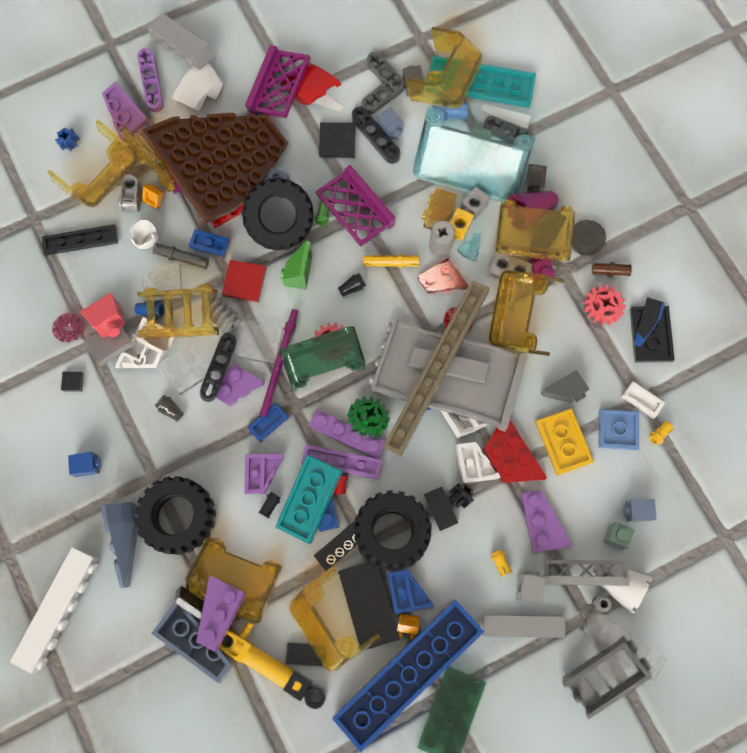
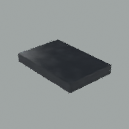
[630,306,675,363]

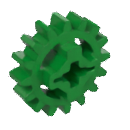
[347,396,390,438]

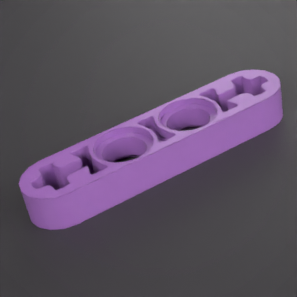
[137,48,164,112]

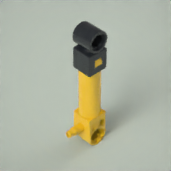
[219,622,327,709]

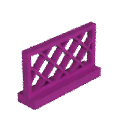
[245,45,311,118]
[316,165,396,247]

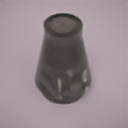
[155,395,185,422]

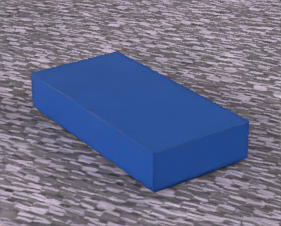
[247,402,289,443]

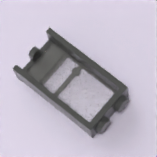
[562,635,652,719]

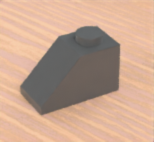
[541,370,589,403]

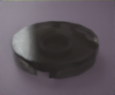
[569,219,606,256]

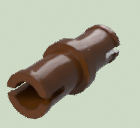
[592,262,632,277]

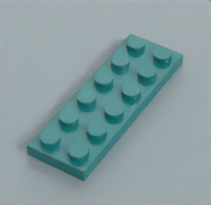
[426,55,536,108]

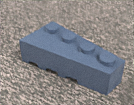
[151,602,233,684]

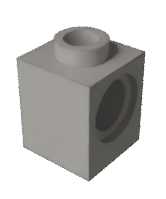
[461,187,490,221]

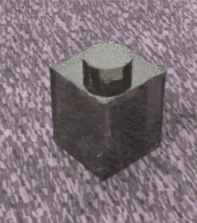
[524,164,547,192]

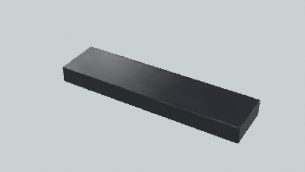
[42,224,118,256]

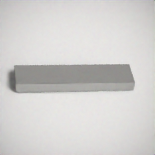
[409,347,489,384]
[482,615,566,638]

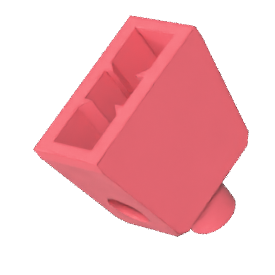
[80,293,126,338]

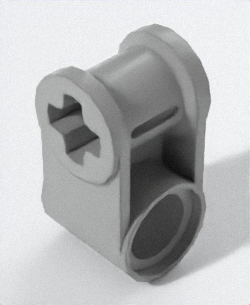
[118,175,142,212]

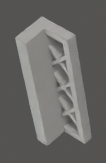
[541,560,629,586]

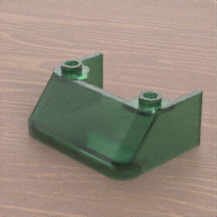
[279,326,366,392]

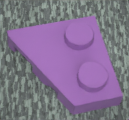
[244,454,284,494]

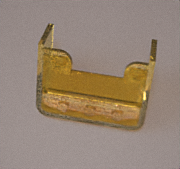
[405,27,483,108]
[47,119,138,207]
[489,270,564,356]
[289,567,381,671]

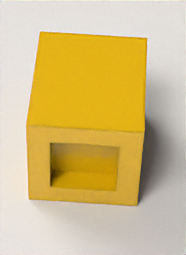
[450,207,474,240]

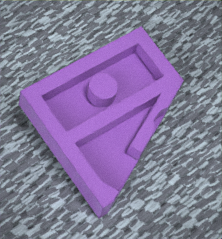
[216,363,265,406]

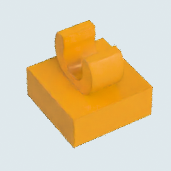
[142,184,165,209]
[397,613,420,640]

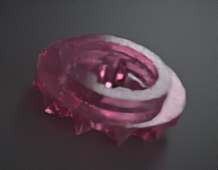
[52,313,84,343]

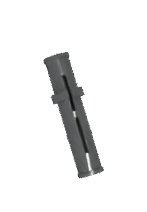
[152,243,209,269]

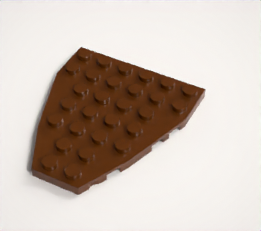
[141,113,288,224]

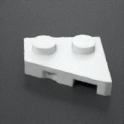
[455,442,500,484]

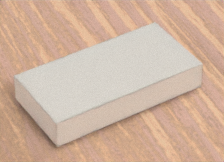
[621,381,665,419]

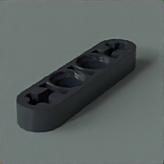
[352,107,400,164]
[199,333,237,402]

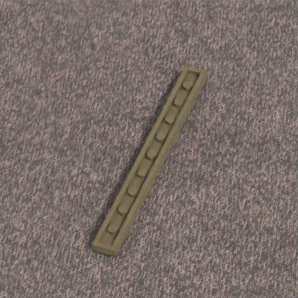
[383,280,489,457]

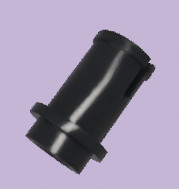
[258,492,281,518]

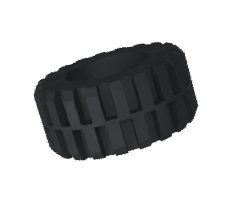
[242,177,314,250]
[134,476,216,555]
[354,490,432,572]

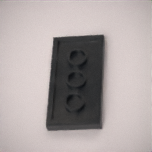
[338,562,400,651]

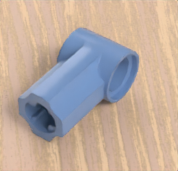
[432,98,468,122]

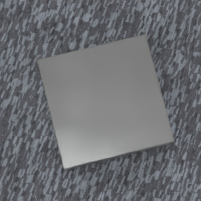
[86,326,134,366]

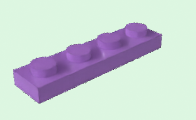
[309,409,386,459]
[301,445,382,480]

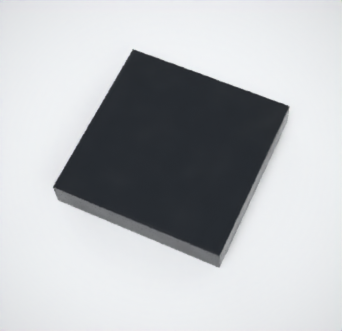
[319,122,356,158]

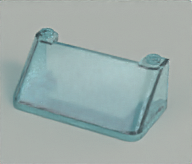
[413,107,536,203]

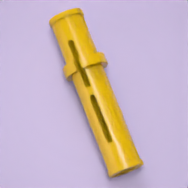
[363,254,419,268]

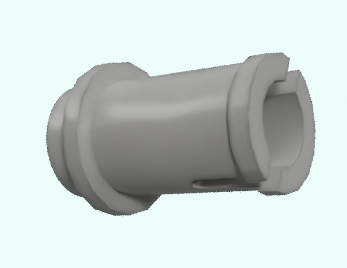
[592,596,611,612]

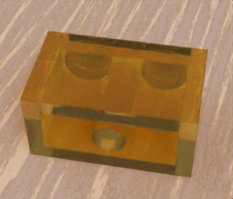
[422,188,457,230]

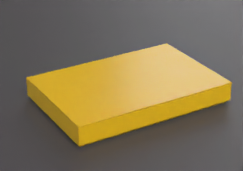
[535,408,594,476]

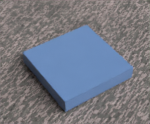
[598,409,639,451]

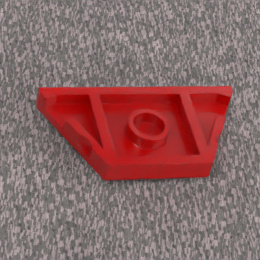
[483,420,547,483]

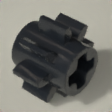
[449,483,474,509]

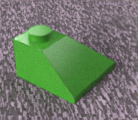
[280,241,313,289]

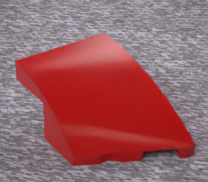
[280,62,341,105]

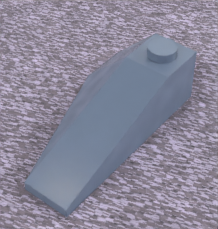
[101,502,139,588]

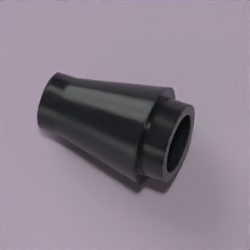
[338,273,367,297]

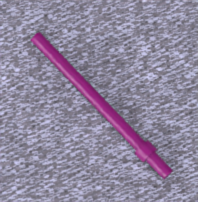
[260,309,299,417]

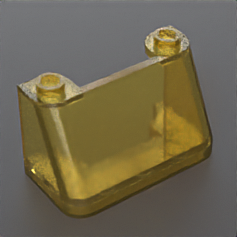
[493,199,576,261]
[186,537,282,623]

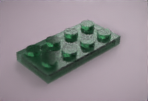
[417,666,487,753]

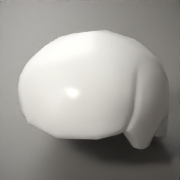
[130,219,159,249]

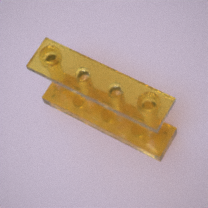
[137,285,219,339]

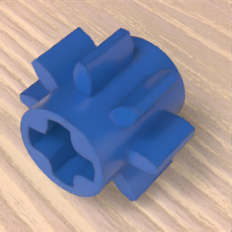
[55,127,80,151]

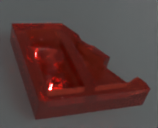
[418,257,469,294]

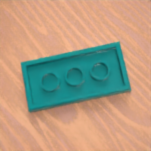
[275,454,343,544]

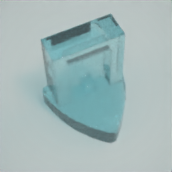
[457,233,481,262]

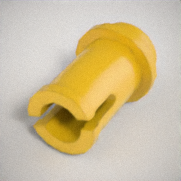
[649,421,674,445]
[491,549,512,576]

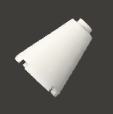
[592,564,653,614]

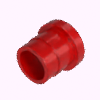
[334,475,348,494]

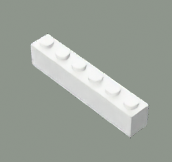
[10,547,99,673]

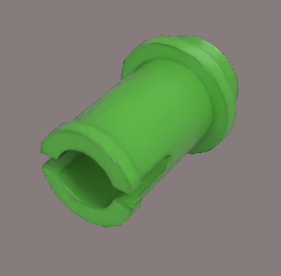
[314,201,329,226]

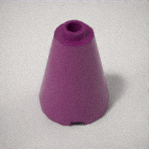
[505,190,559,230]

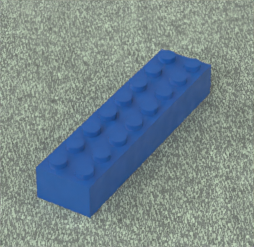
[332,600,485,752]

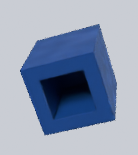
[68,452,101,477]

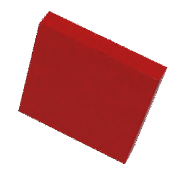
[222,260,267,302]

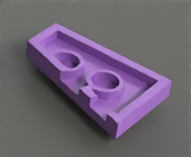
[102,82,149,144]
[520,490,573,553]
[196,575,246,652]

